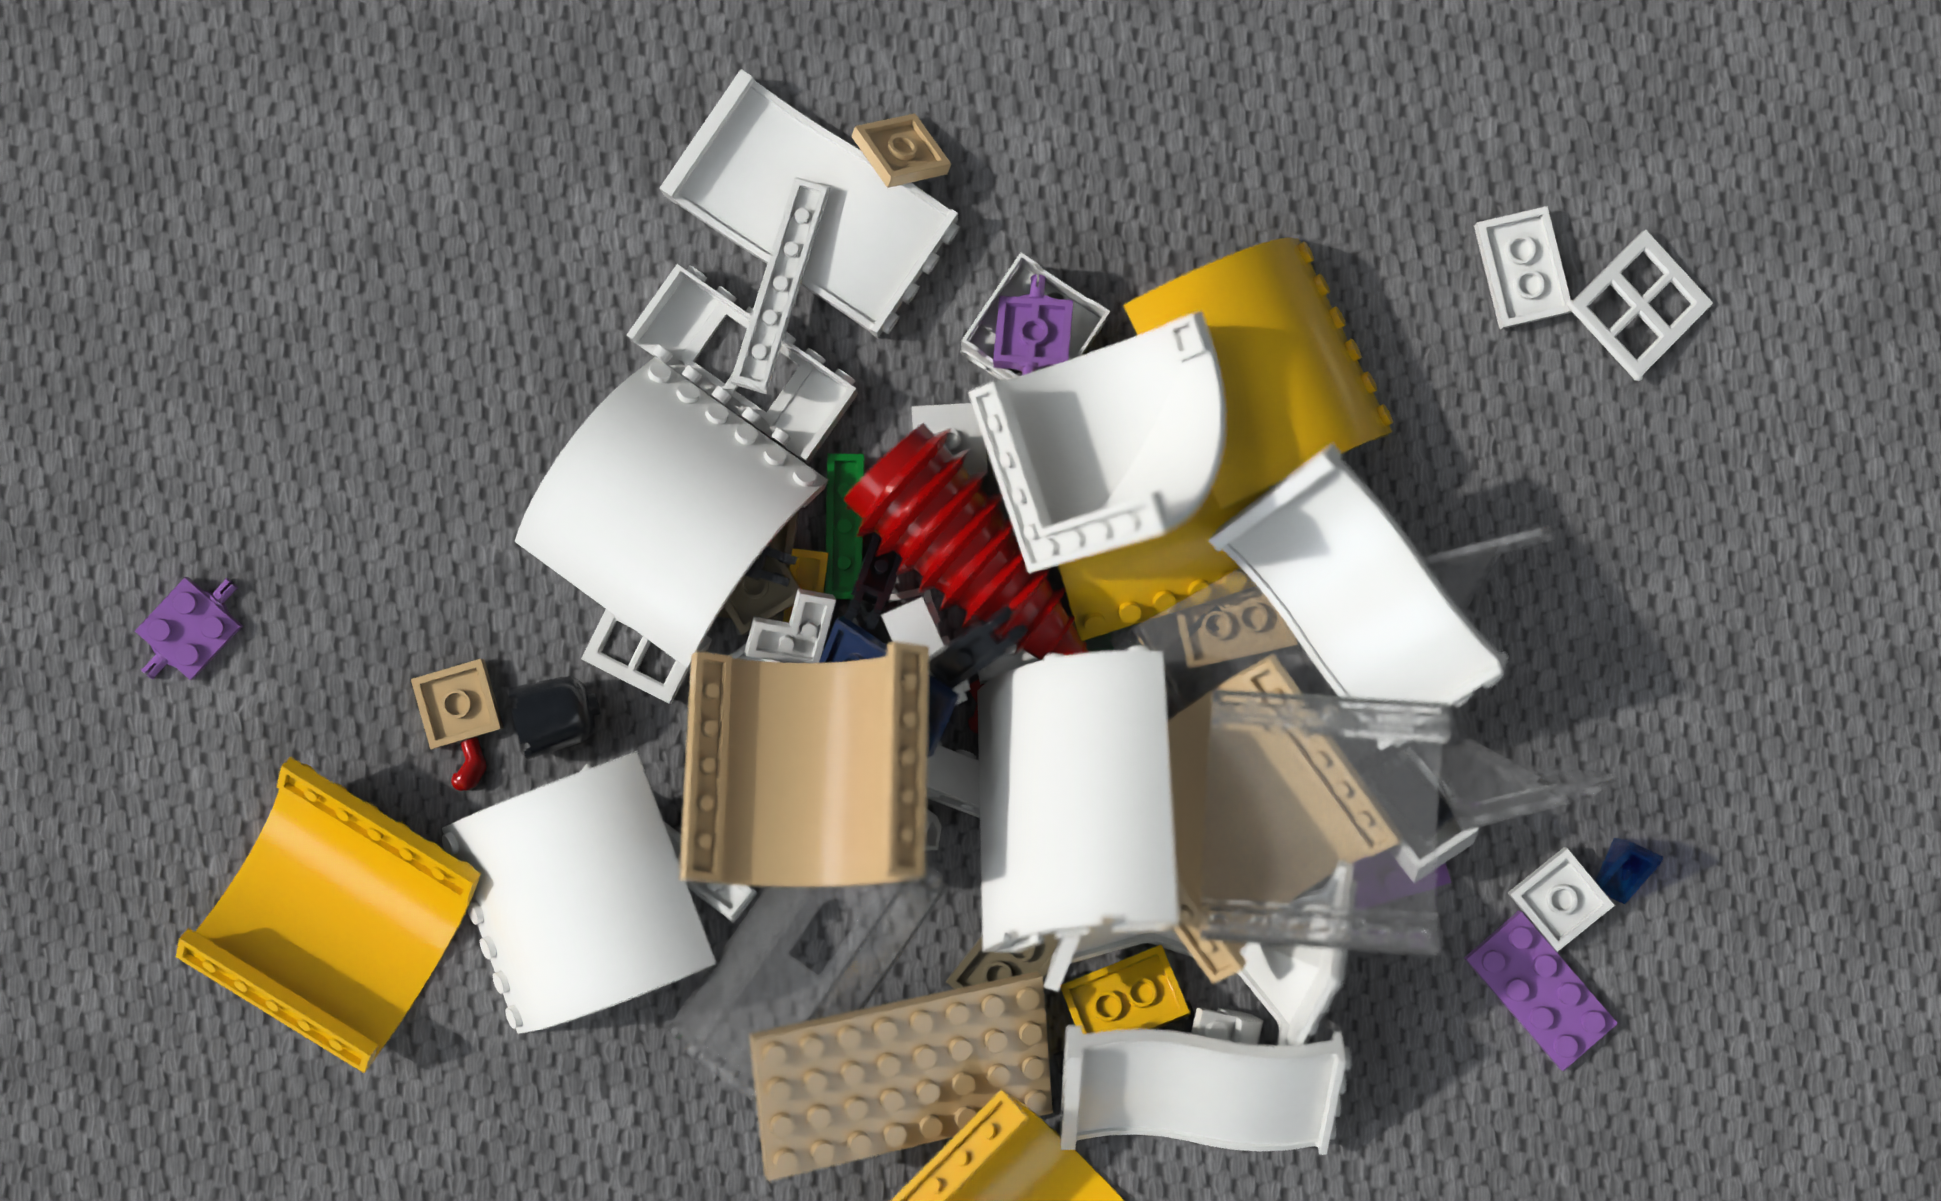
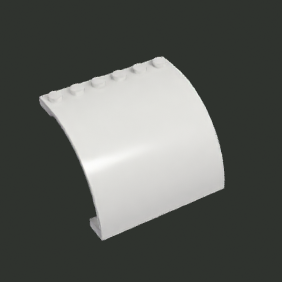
[515,357,828,669]
[442,751,716,1034]

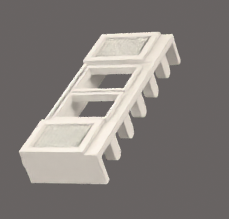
[627,264,858,464]

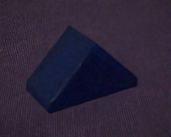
[1595,838,1663,904]

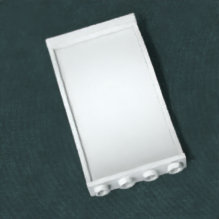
[660,69,960,338]
[1209,443,1508,748]
[1060,1026,1351,1155]

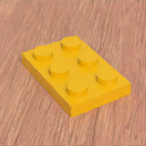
[1060,944,1190,1034]

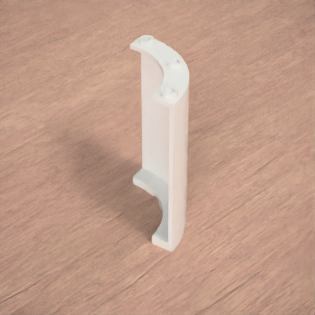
[977,646,1178,953]

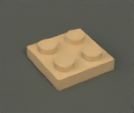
[852,114,951,188]
[411,659,504,749]

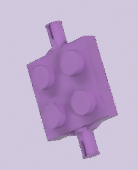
[993,274,1073,375]
[135,577,243,680]

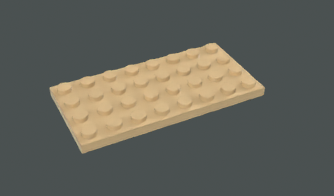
[749,971,1053,1181]

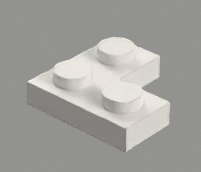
[745,589,836,663]

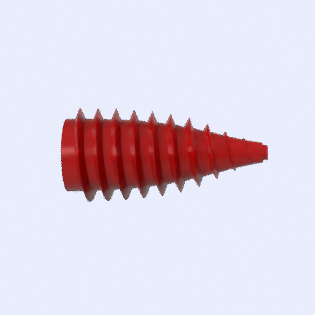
[843,423,1090,661]

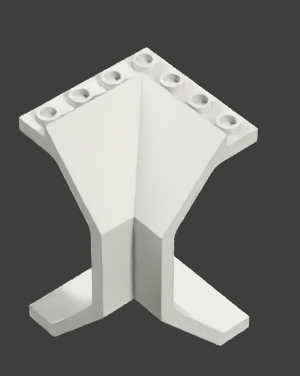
[1044,861,1357,1046]

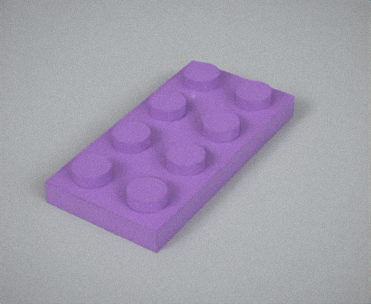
[1464,910,1618,1071]

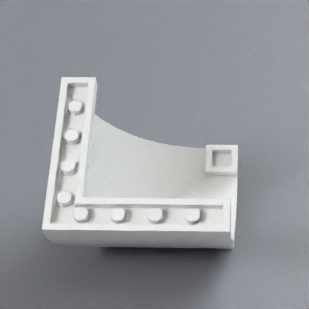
[968,311,1226,573]

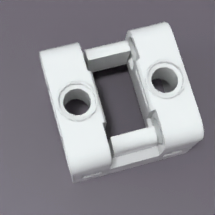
[960,252,1110,381]

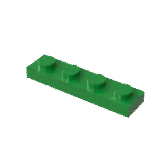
[825,453,865,600]

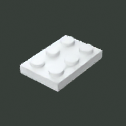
[1474,206,1572,329]

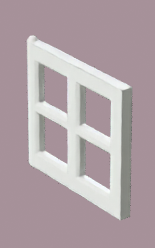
[1567,230,1713,381]
[581,609,689,704]

